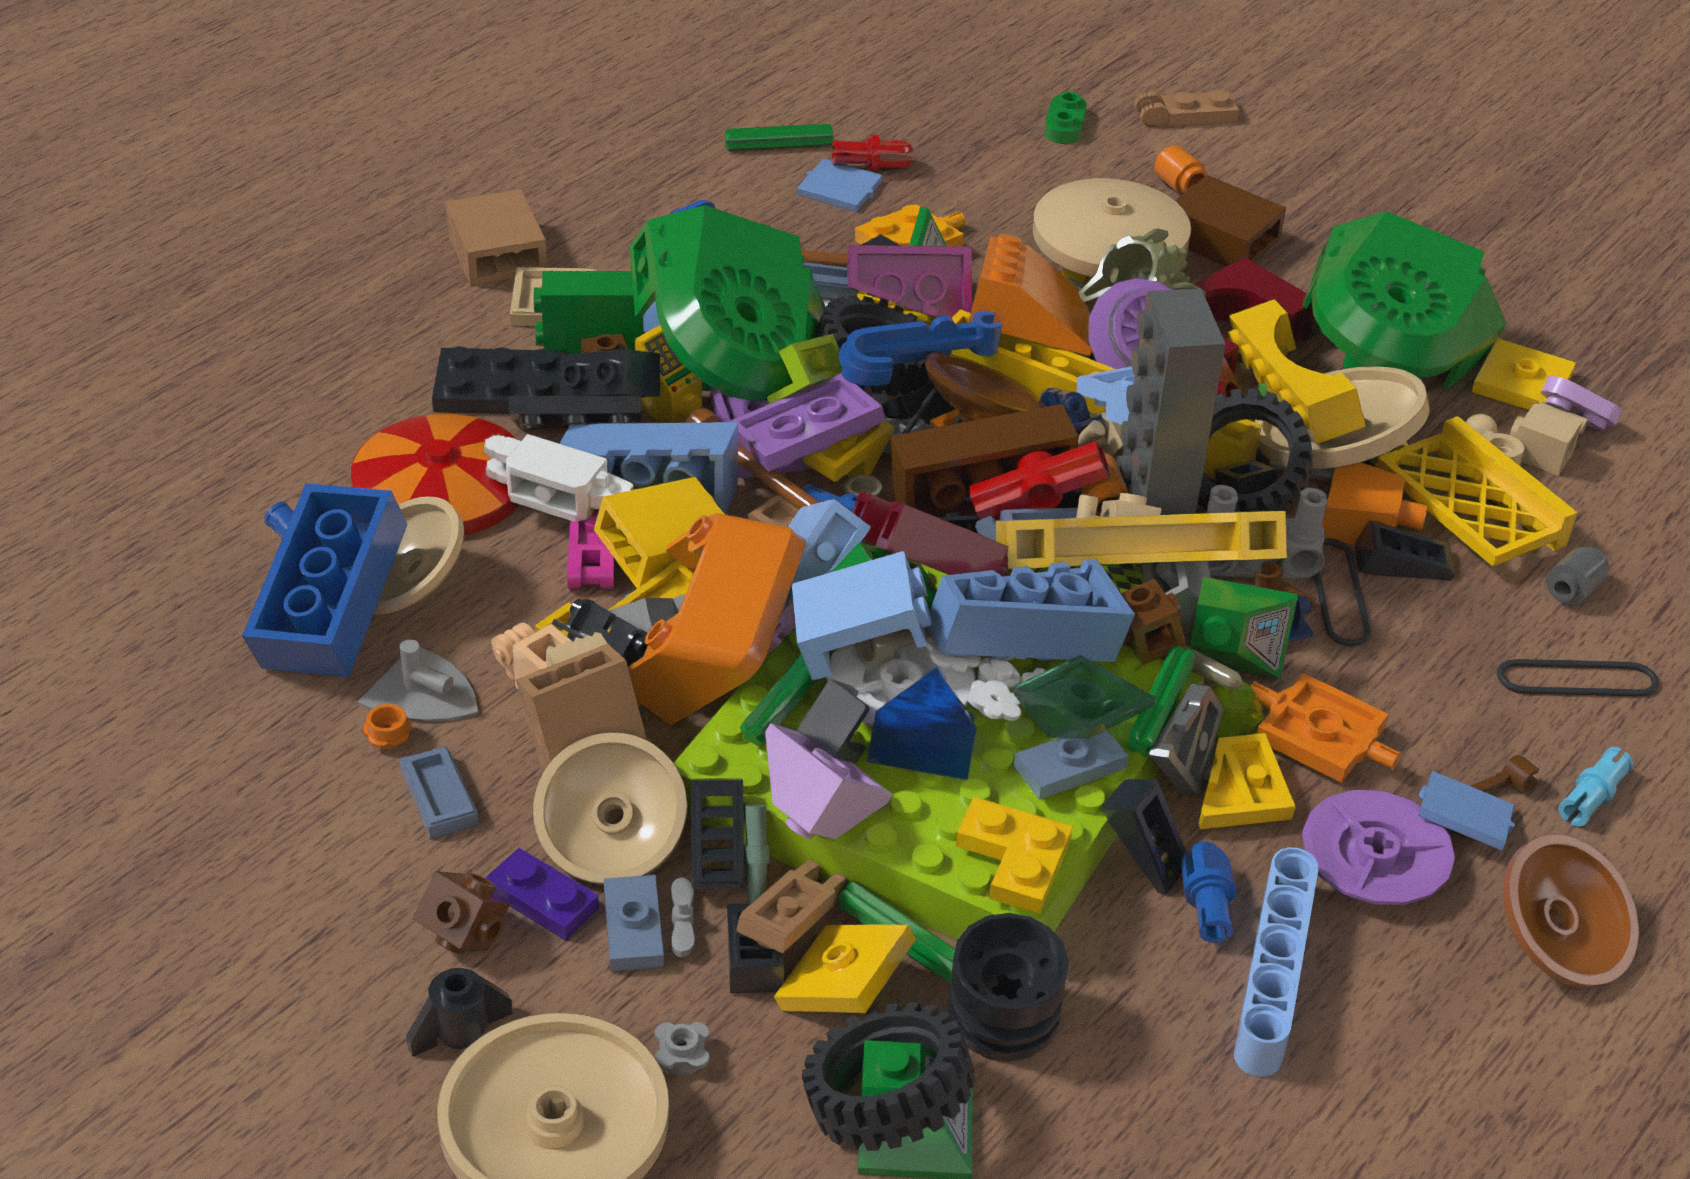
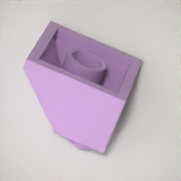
[765,723,893,839]

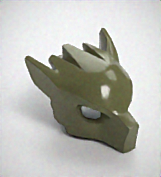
[1078,228,1206,314]

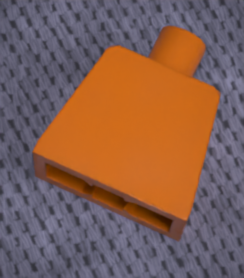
[1322,462,1427,544]

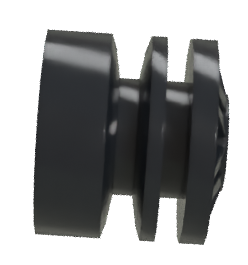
[948,913,1069,1061]

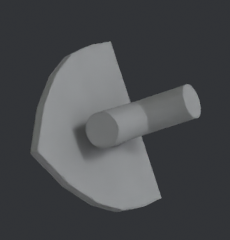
[357,639,479,723]

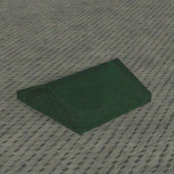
[1014,655,1156,739]

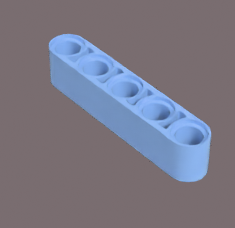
[1234,847,1318,1077]

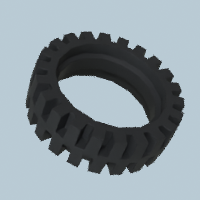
[815,296,929,396]
[1197,389,1313,512]
[802,1002,975,1151]

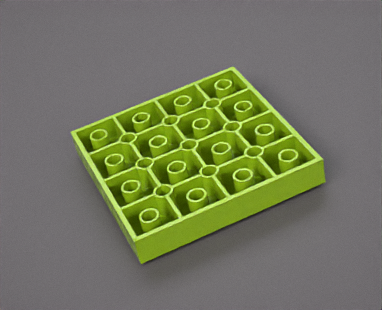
[673,542,1202,941]

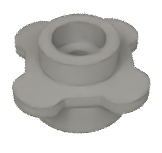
[654,1022,709,1075]

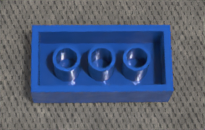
[242,483,408,678]

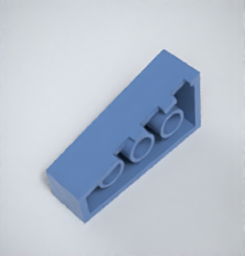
[560,422,739,515]
[927,558,1135,663]

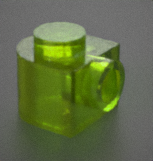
[1211,680,1264,737]

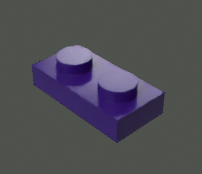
[485,848,599,941]

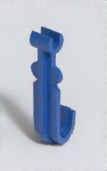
[838,311,1002,386]

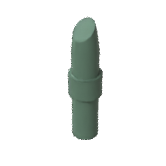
[744,804,770,904]

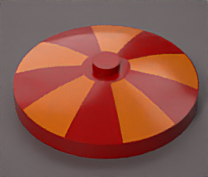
[351,414,520,536]

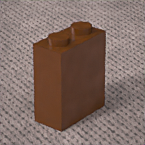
[1176,175,1286,266]

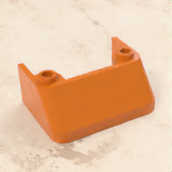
[628,513,806,726]

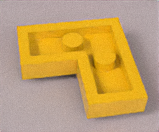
[956,797,1073,914]

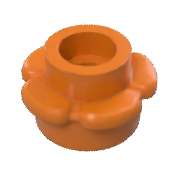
[363,704,412,749]

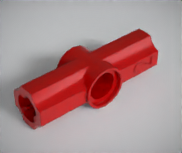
[969,441,1111,520]

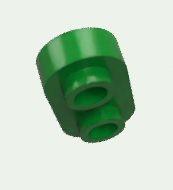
[1044,91,1087,144]

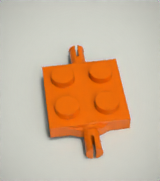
[1245,673,1402,783]

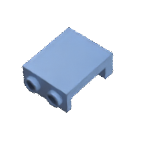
[785,499,871,603]
[792,551,932,680]

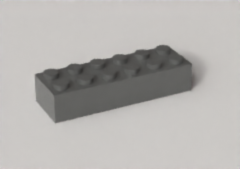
[1116,288,1225,515]

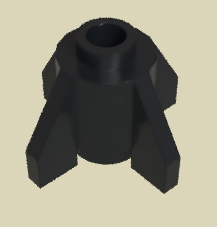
[406,968,513,1057]

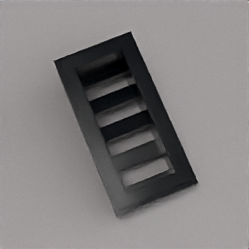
[1355,521,1455,580]
[691,778,744,889]
[1102,779,1186,893]
[727,904,784,993]

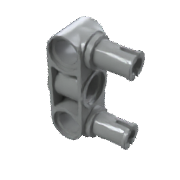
[1206,485,1328,579]

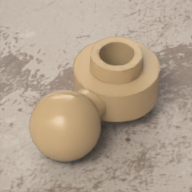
[1466,414,1524,466]

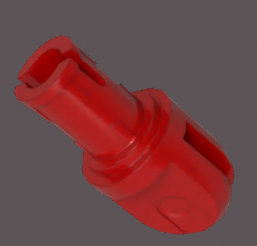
[831,135,913,172]

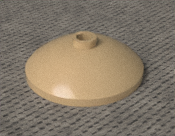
[374,497,464,615]
[533,733,688,885]

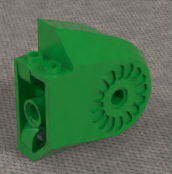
[629,205,825,401]
[1302,211,1507,389]

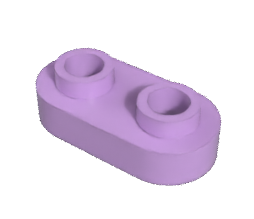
[1541,376,1622,431]

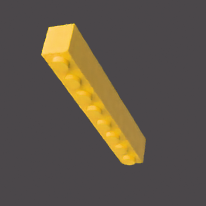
[951,309,1262,480]

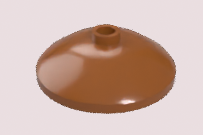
[1503,834,1639,988]

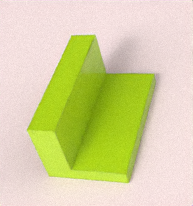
[767,334,842,404]

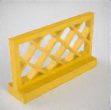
[1375,416,1578,566]

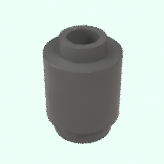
[1546,547,1609,606]

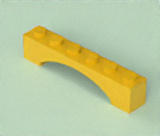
[1227,299,1366,444]
[996,511,1287,569]

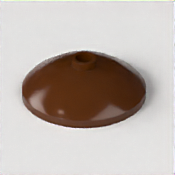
[925,352,1045,422]

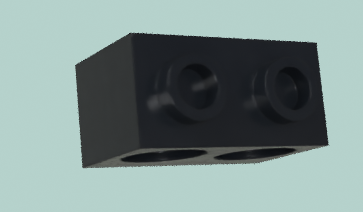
[560,349,660,398]

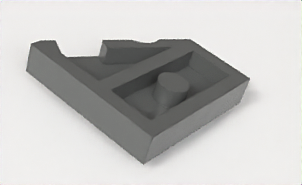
[1149,684,1224,796]

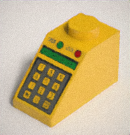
[635,325,702,423]

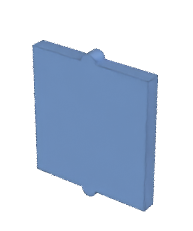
[797,158,882,212]
[1418,771,1515,850]

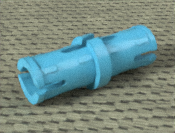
[1558,747,1633,827]

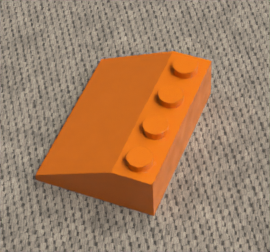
[968,234,1092,356]

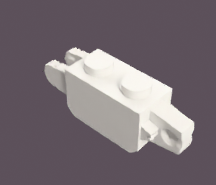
[484,434,633,522]

